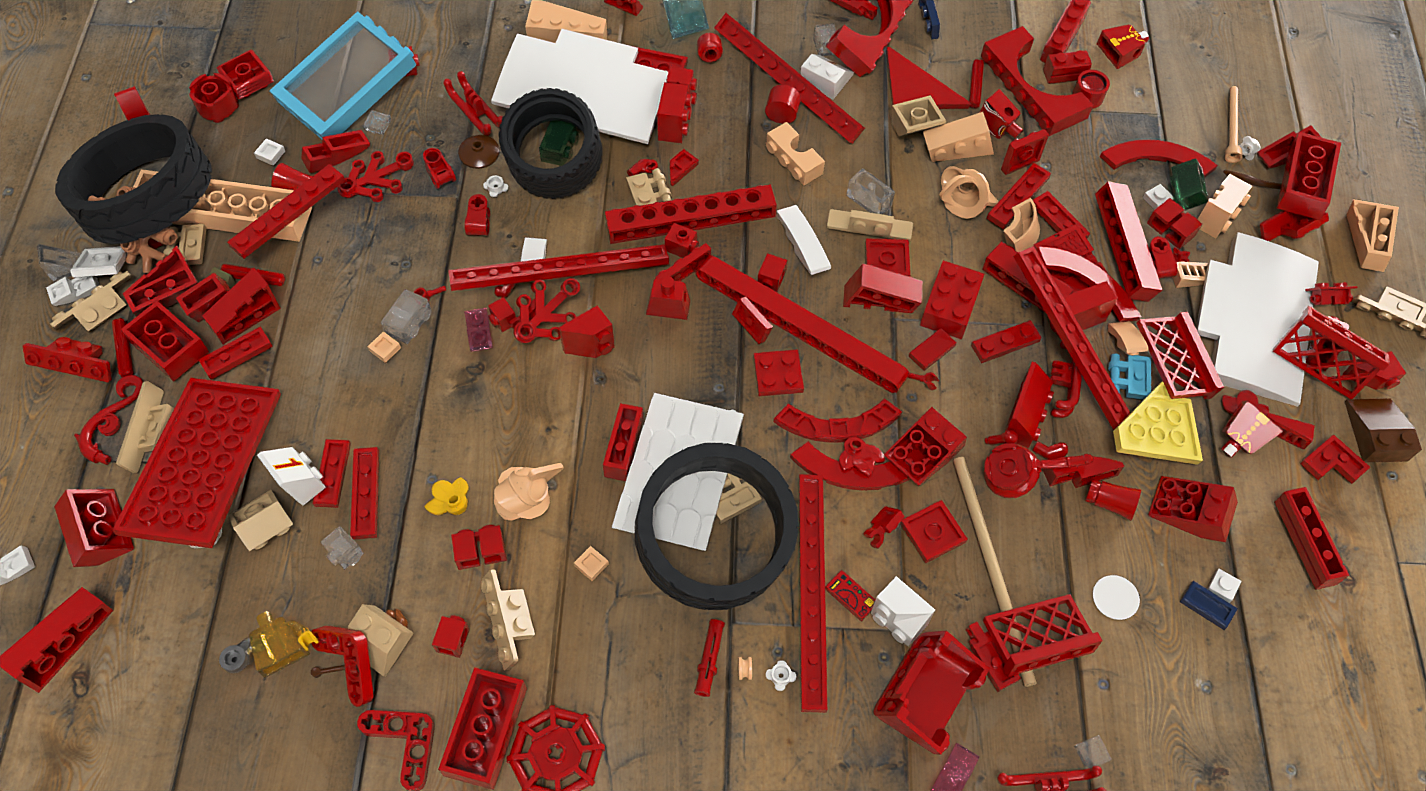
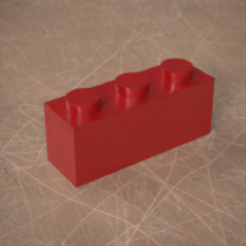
[603,403,644,481]

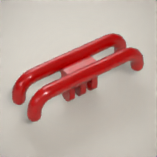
[443,71,503,136]
[1050,341,1082,418]
[997,766,1106,791]

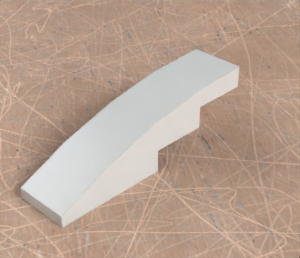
[777,205,831,275]

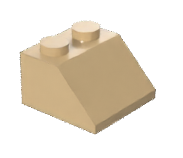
[892,95,946,136]
[228,490,293,551]
[348,604,413,676]

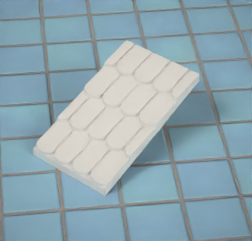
[612,393,744,551]

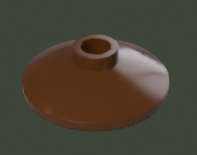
[458,135,500,169]

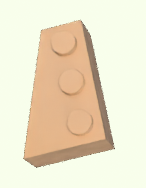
[923,112,994,162]
[1198,174,1252,239]
[1346,199,1399,272]

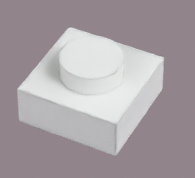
[254,139,285,166]
[1143,184,1174,210]
[1207,569,1241,603]

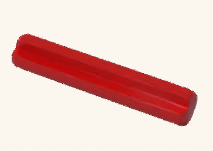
[969,59,984,109]
[220,264,285,286]
[112,318,133,377]

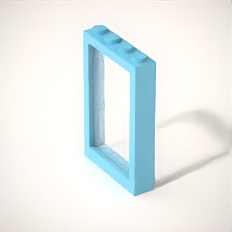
[270,11,416,140]

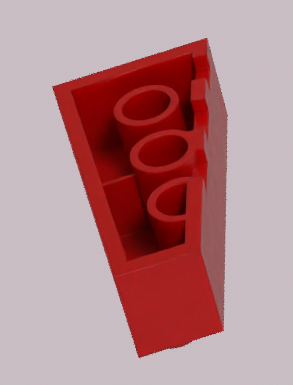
[0,587,114,693]

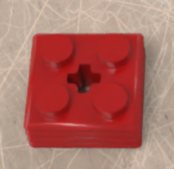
[217,50,274,99]

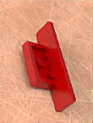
[1260,210,1329,241]
[23,337,112,382]

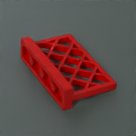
[1273,305,1390,399]
[1136,312,1224,399]
[983,594,1103,677]

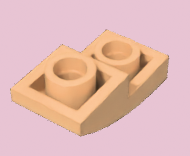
[1108,321,1148,355]

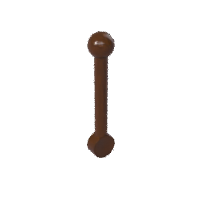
[311,665,359,678]

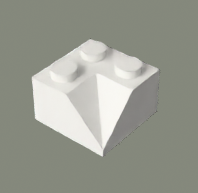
[871,576,935,647]

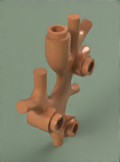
[88,186,177,273]

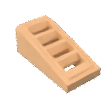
[1172,262,1208,288]

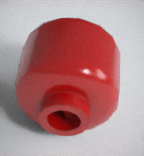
[697,33,723,63]

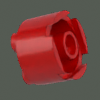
[189,73,239,123]

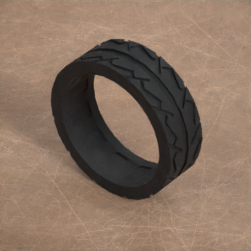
[55,114,212,244]
[634,443,799,610]

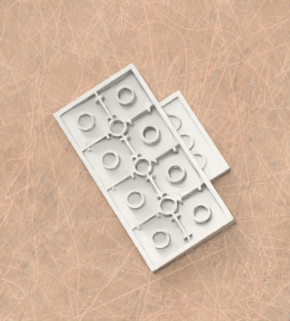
[491,29,668,144]
[1196,232,1319,407]

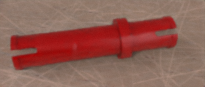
[694,619,725,697]

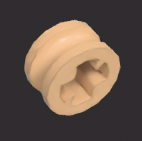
[738,657,752,680]

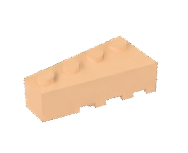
[525,0,608,43]

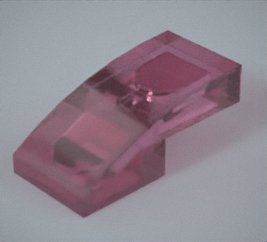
[931,743,979,791]

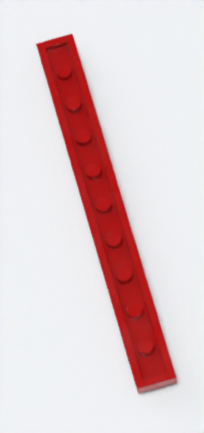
[714,13,865,144]
[448,244,669,291]
[1013,246,1130,455]
[799,474,828,713]

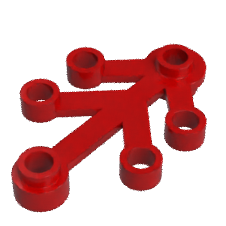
[337,151,414,202]
[513,278,580,343]

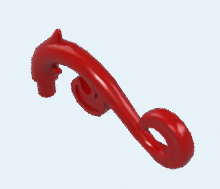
[74,375,143,465]

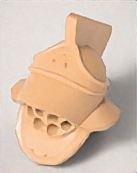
[939,166,999,219]
[494,463,564,521]

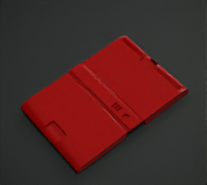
[1033,223,1108,294]

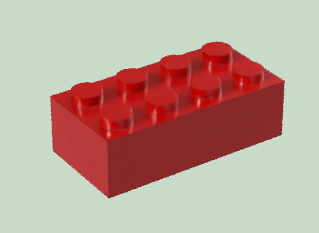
[1277,132,1341,220]
[438,667,527,790]

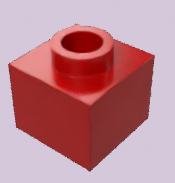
[488,297,516,332]

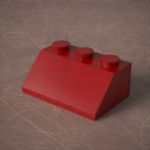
[1005,361,1054,448]
[54,489,134,567]

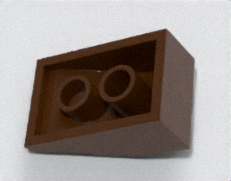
[1345,398,1422,463]

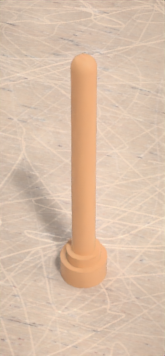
[1225,86,1242,163]

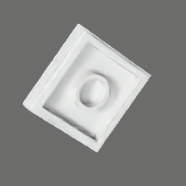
[70,246,128,277]

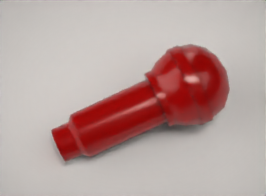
[985,429,1018,445]

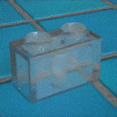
[846,168,895,215]
[381,289,432,344]

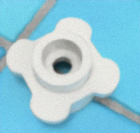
[1239,136,1261,160]
[483,175,508,197]
[766,661,796,691]

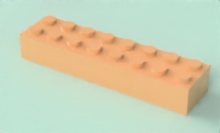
[133,169,312,242]

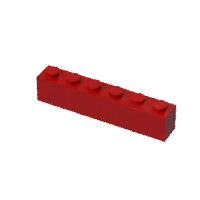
[1095,181,1162,302]

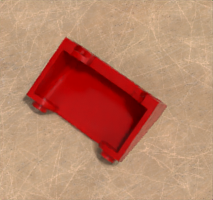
[873,631,990,755]

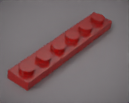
[227,164,345,259]

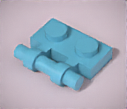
[1108,354,1151,400]

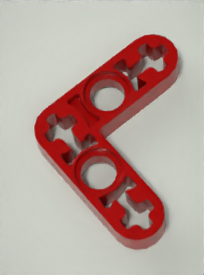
[311,626,373,707]
[357,710,435,791]

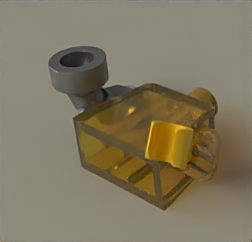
[219,612,319,678]

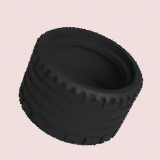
[498,88,603,199]

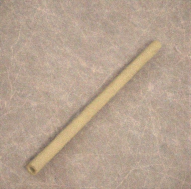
[953,457,1037,687]

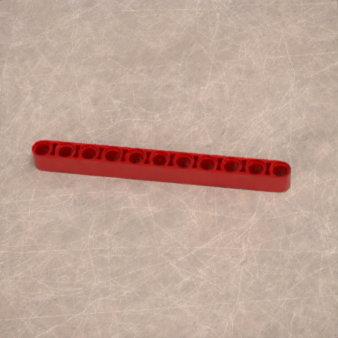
[695,255,909,393]

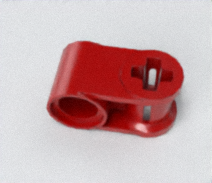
[423,148,456,189]
[465,194,490,236]
[1148,236,1178,279]

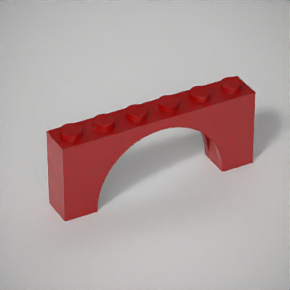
[826,0,913,77]
[981,26,1093,136]

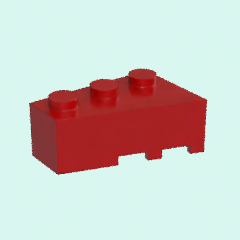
[123,245,198,317]
[843,264,923,313]
[202,268,281,345]

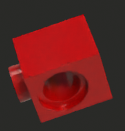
[758,253,788,292]
[432,615,470,658]

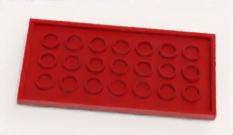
[113,378,281,548]

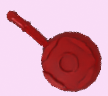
[984,443,1093,498]

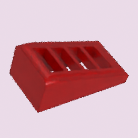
[1266,413,1315,449]

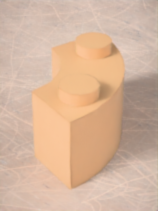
[1004,198,1040,252]

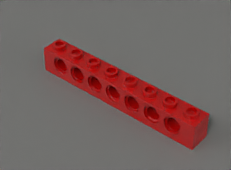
[605,184,777,244]

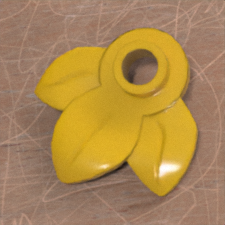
[424,477,469,515]

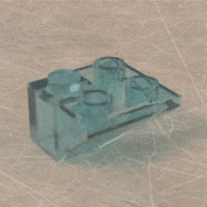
[662,0,709,39]

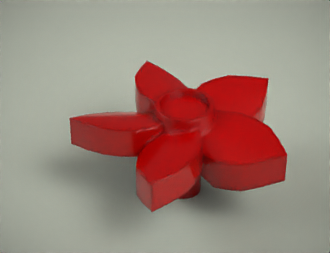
[1173,247,1190,262]

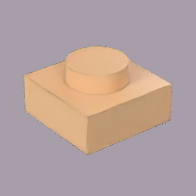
[367,331,401,363]
[574,546,609,581]

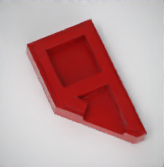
[670,149,699,186]

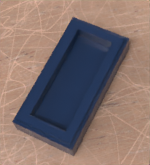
[1180,581,1238,630]

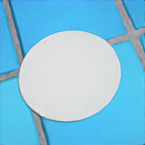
[1093,575,1140,620]

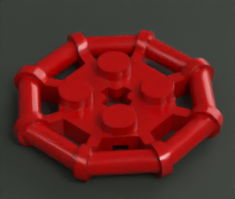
[506,705,605,791]

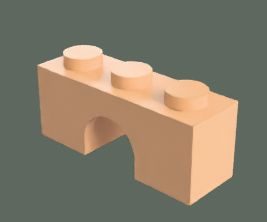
[766,122,825,185]

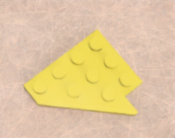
[1113,381,1203,465]

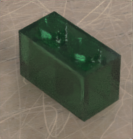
[539,120,579,166]
[1170,158,1209,211]

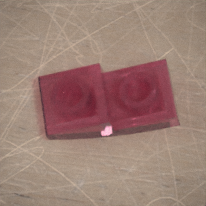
[464,308,493,352]

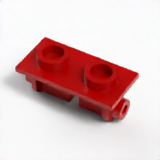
[1305,282,1357,305]

